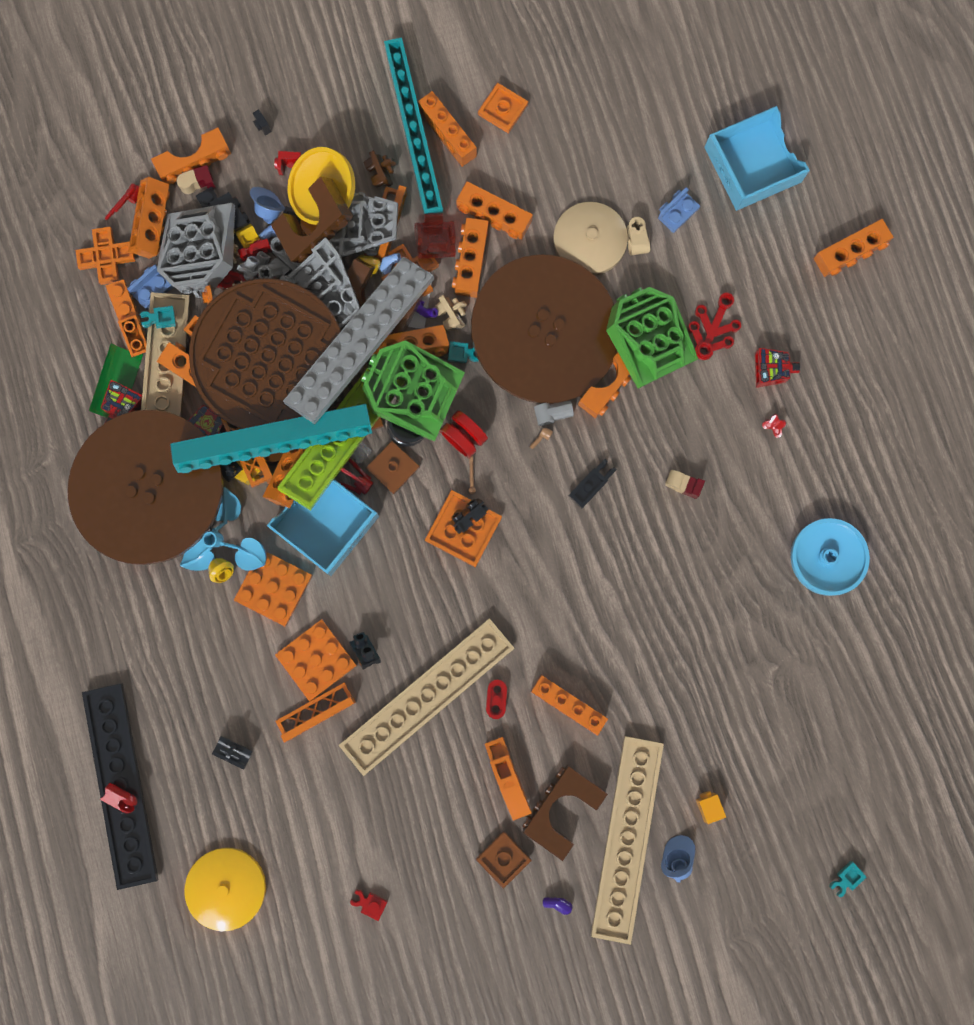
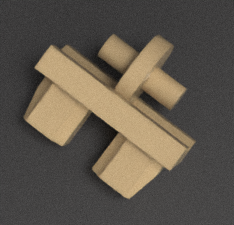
[433,295,467,331]

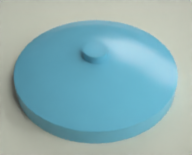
[791,518,870,596]

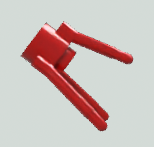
[105,184,139,220]
[337,457,374,495]

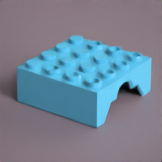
[704,106,810,211]
[267,479,379,576]

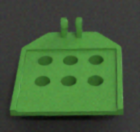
[606,287,698,389]
[361,340,465,441]

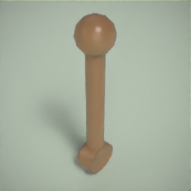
[468,456,476,494]

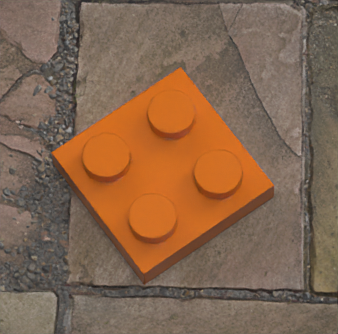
[478,83,528,134]

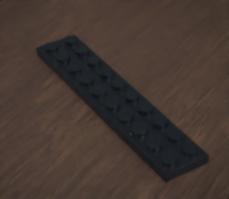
[82,683,159,890]

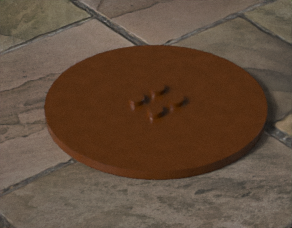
[471,254,617,404]
[189,278,341,429]
[68,410,224,565]

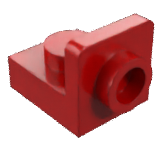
[274,151,301,175]

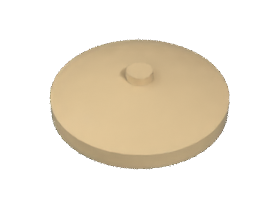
[553,202,628,275]

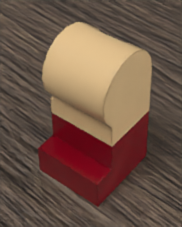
[177,165,216,194]
[665,470,705,499]

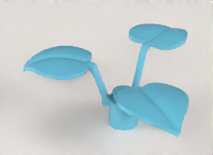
[180,487,266,571]

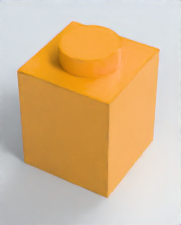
[696,791,726,824]

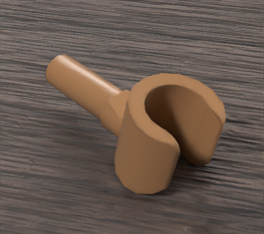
[529,428,553,449]

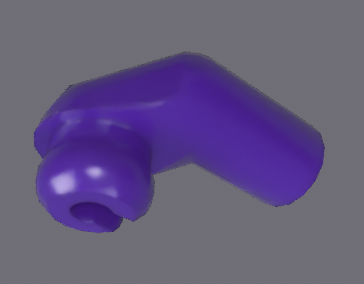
[416,301,438,318]
[543,897,573,915]

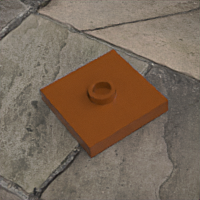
[366,441,420,495]
[476,831,532,889]

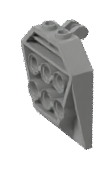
[157,203,235,298]

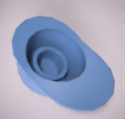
[250,187,285,224]
[661,835,695,883]

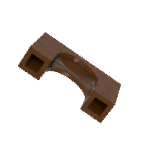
[271,177,353,263]
[347,258,424,334]
[522,765,608,861]

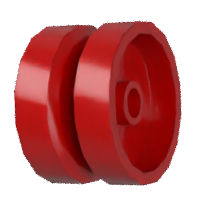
[440,410,488,459]

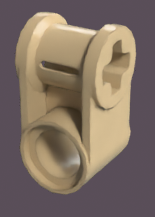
[626,217,650,256]

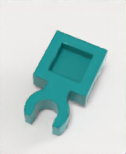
[140,306,176,329]
[447,341,479,363]
[829,861,867,897]

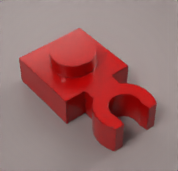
[238,239,272,261]
[350,889,388,921]

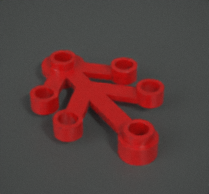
[688,292,741,360]

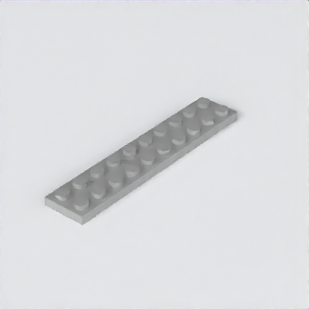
[283,257,434,424]

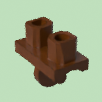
[363,150,396,187]

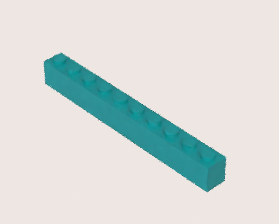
[384,37,443,222]
[170,404,372,473]

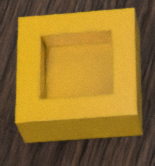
[235,224,260,248]

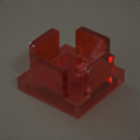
[414,213,456,259]

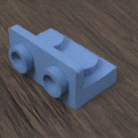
[658,187,700,233]
[127,265,173,310]

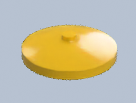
[288,147,355,225]
[184,847,266,931]

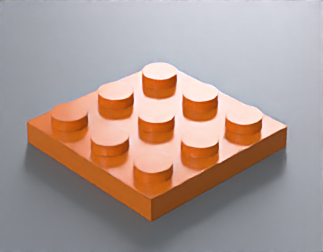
[424,490,502,568]
[234,551,313,627]
[275,619,357,702]

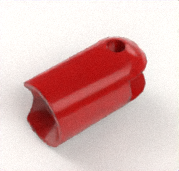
[100,783,138,813]

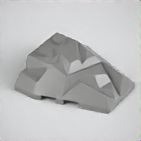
[329,192,398,257]
[280,237,360,329]

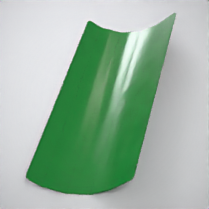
[89,343,143,417]

